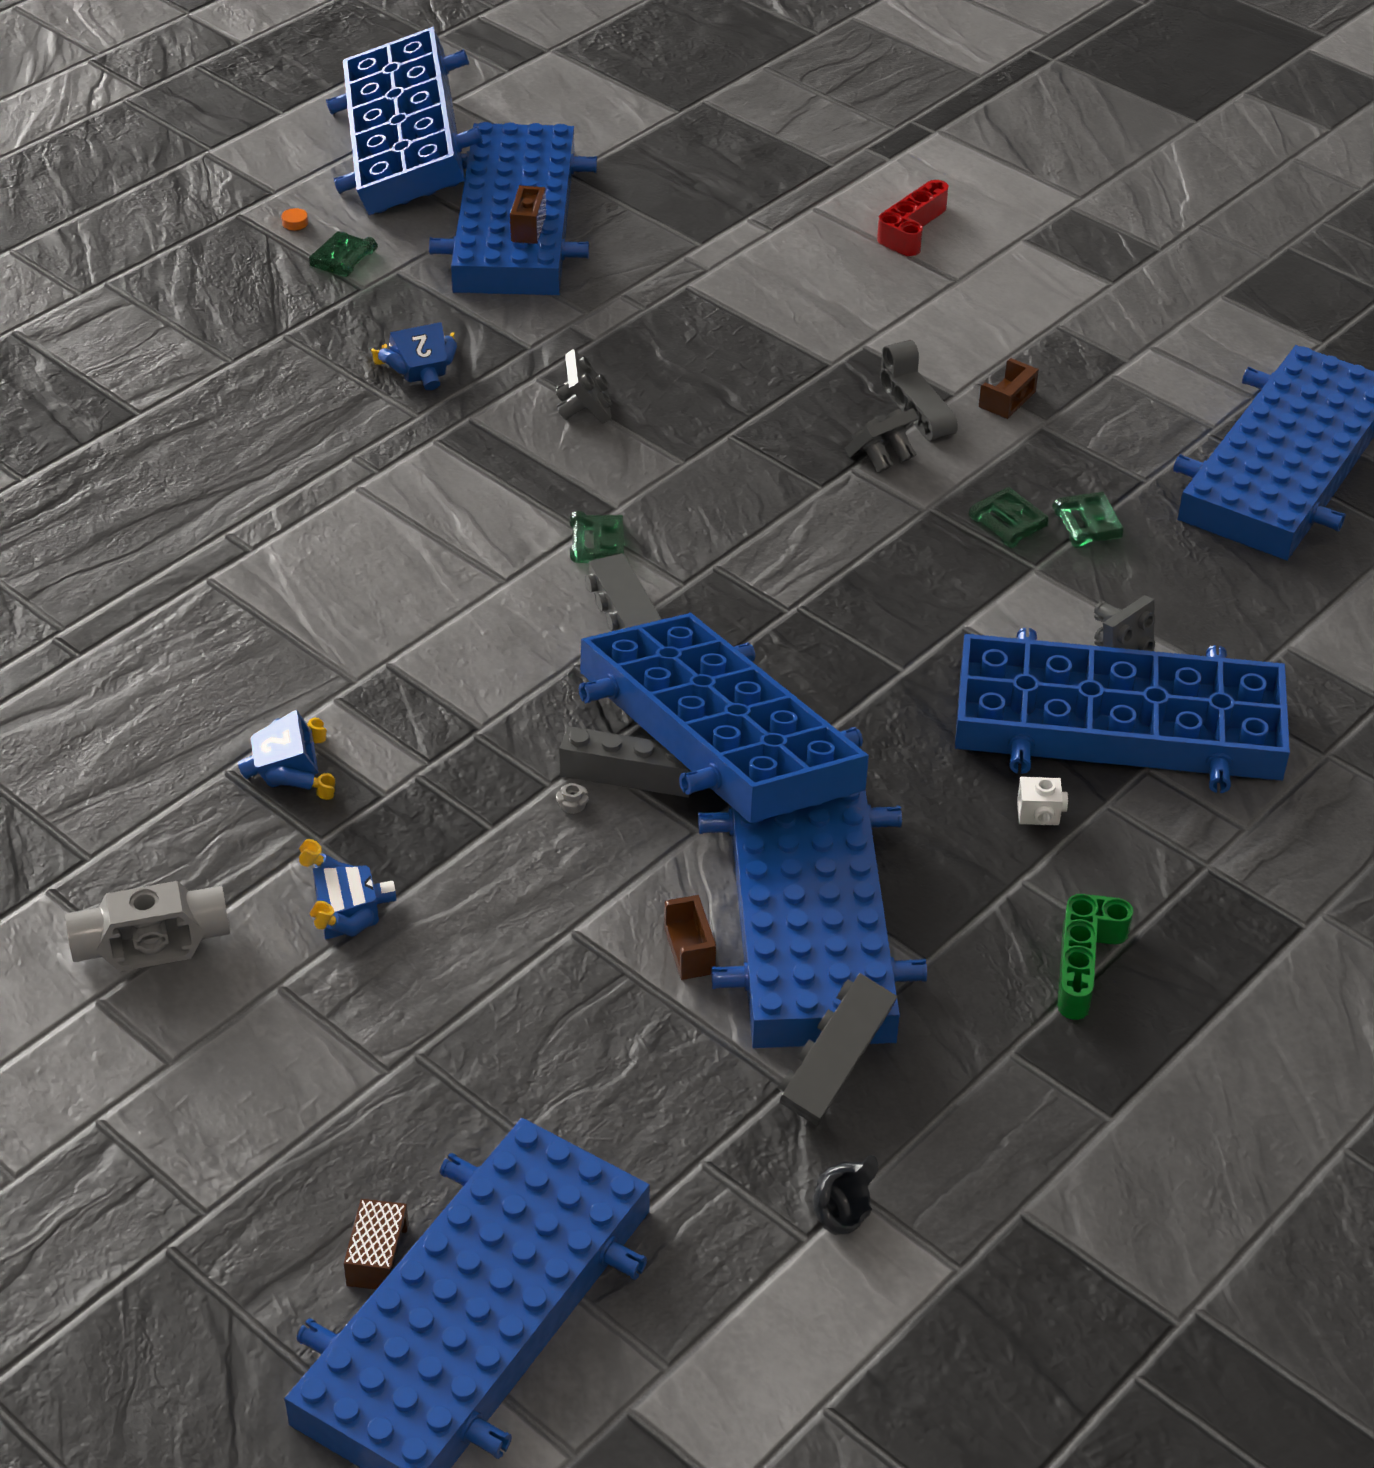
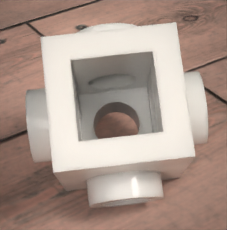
[1017,777,1068,825]

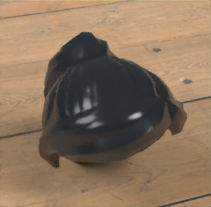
[813,1155,878,1235]

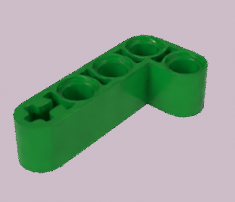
[1057,894,1134,1020]

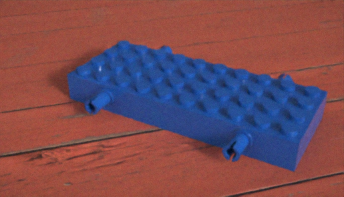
[326,27,483,215]
[429,122,597,295]
[1173,345,1374,561]
[579,613,869,823]
[955,628,1290,793]
[698,790,927,1048]
[284,1118,650,1468]

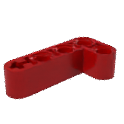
[877,180,949,256]

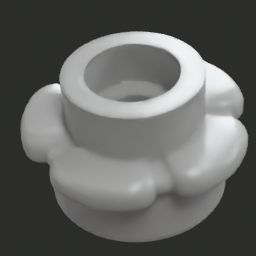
[556,783,589,814]

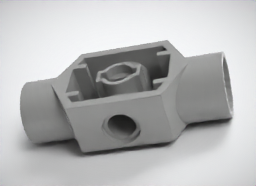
[65,881,230,972]

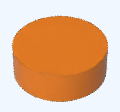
[281,208,308,231]

